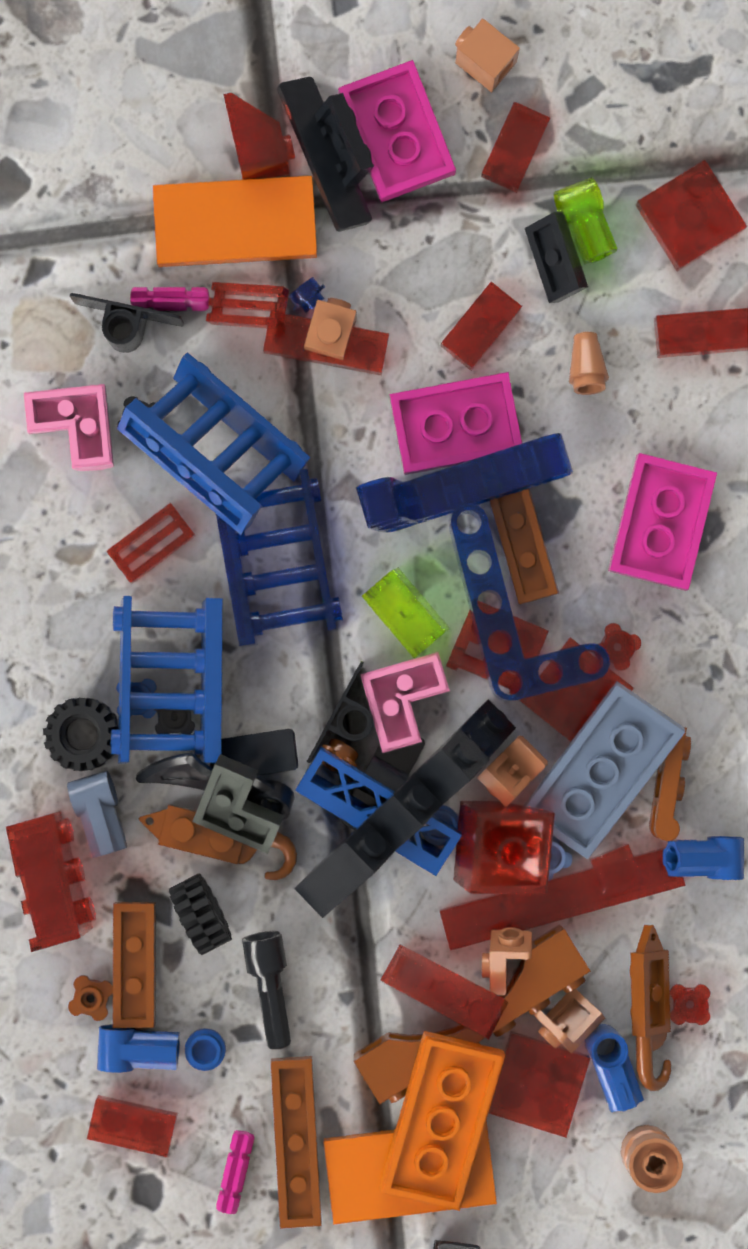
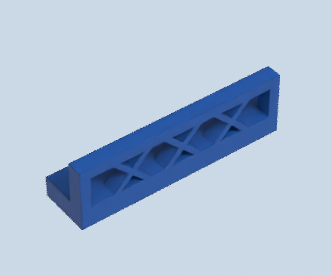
[295,747,462,876]

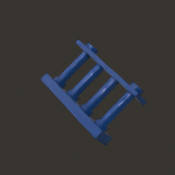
[117,352,310,535]
[111,596,223,764]

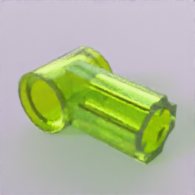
[553,177,618,265]

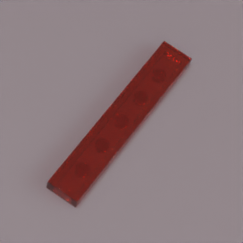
[439,847,686,951]

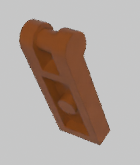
[649,727,691,841]

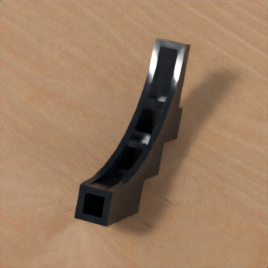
[294,699,516,918]

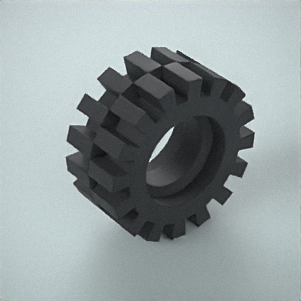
[43,697,119,771]
[169,873,232,955]

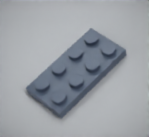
[521,681,685,859]

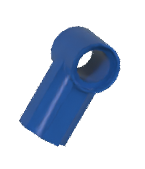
[663,836,744,880]
[97,1024,180,1073]
[584,1024,644,1112]

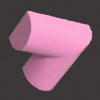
[24,384,114,471]
[360,652,450,753]

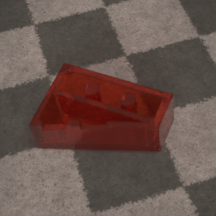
[6,811,96,952]

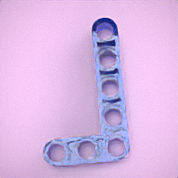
[356,433,573,533]
[449,503,610,702]

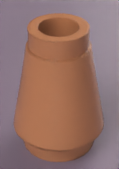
[569,332,609,395]

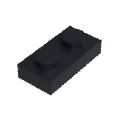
[524,212,588,303]

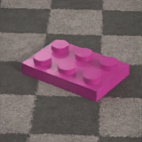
[338,60,456,203]
[389,372,524,475]
[608,453,717,591]

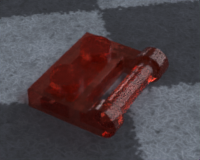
[445,599,549,698]

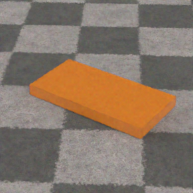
[153,176,317,267]
[379,1031,505,1211]
[324,1121,497,1225]

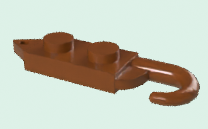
[138,804,297,880]
[630,925,671,1091]

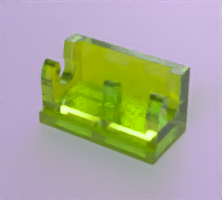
[362,567,450,658]

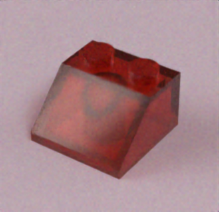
[453,801,555,894]

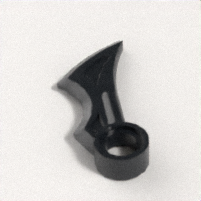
[136,752,295,821]

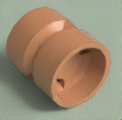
[620,1125,683,1193]

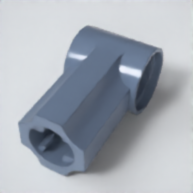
[67,771,128,858]

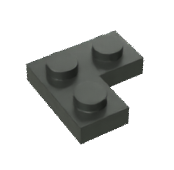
[192,754,284,854]

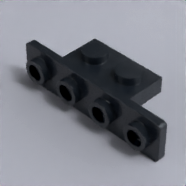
[277,76,374,232]

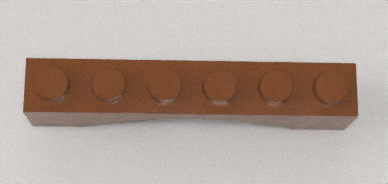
[353,924,591,1104]

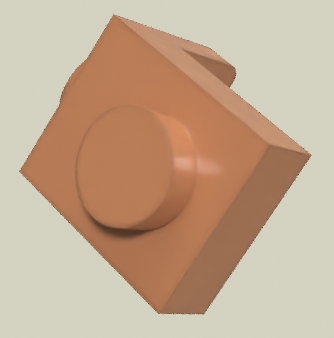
[304,298,357,360]
[477,735,548,807]
[482,927,532,995]
[534,989,605,1054]

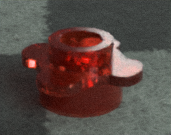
[593,623,641,671]
[670,984,710,1025]

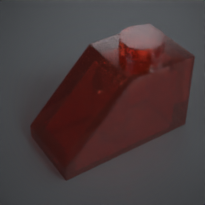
[223,93,295,180]

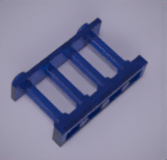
[216,468,343,648]

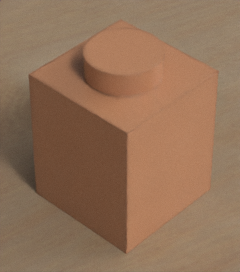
[455,18,520,93]

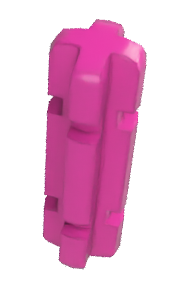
[130,287,210,311]
[216,1130,255,1214]

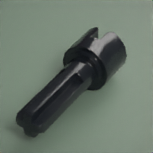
[242,931,291,1049]

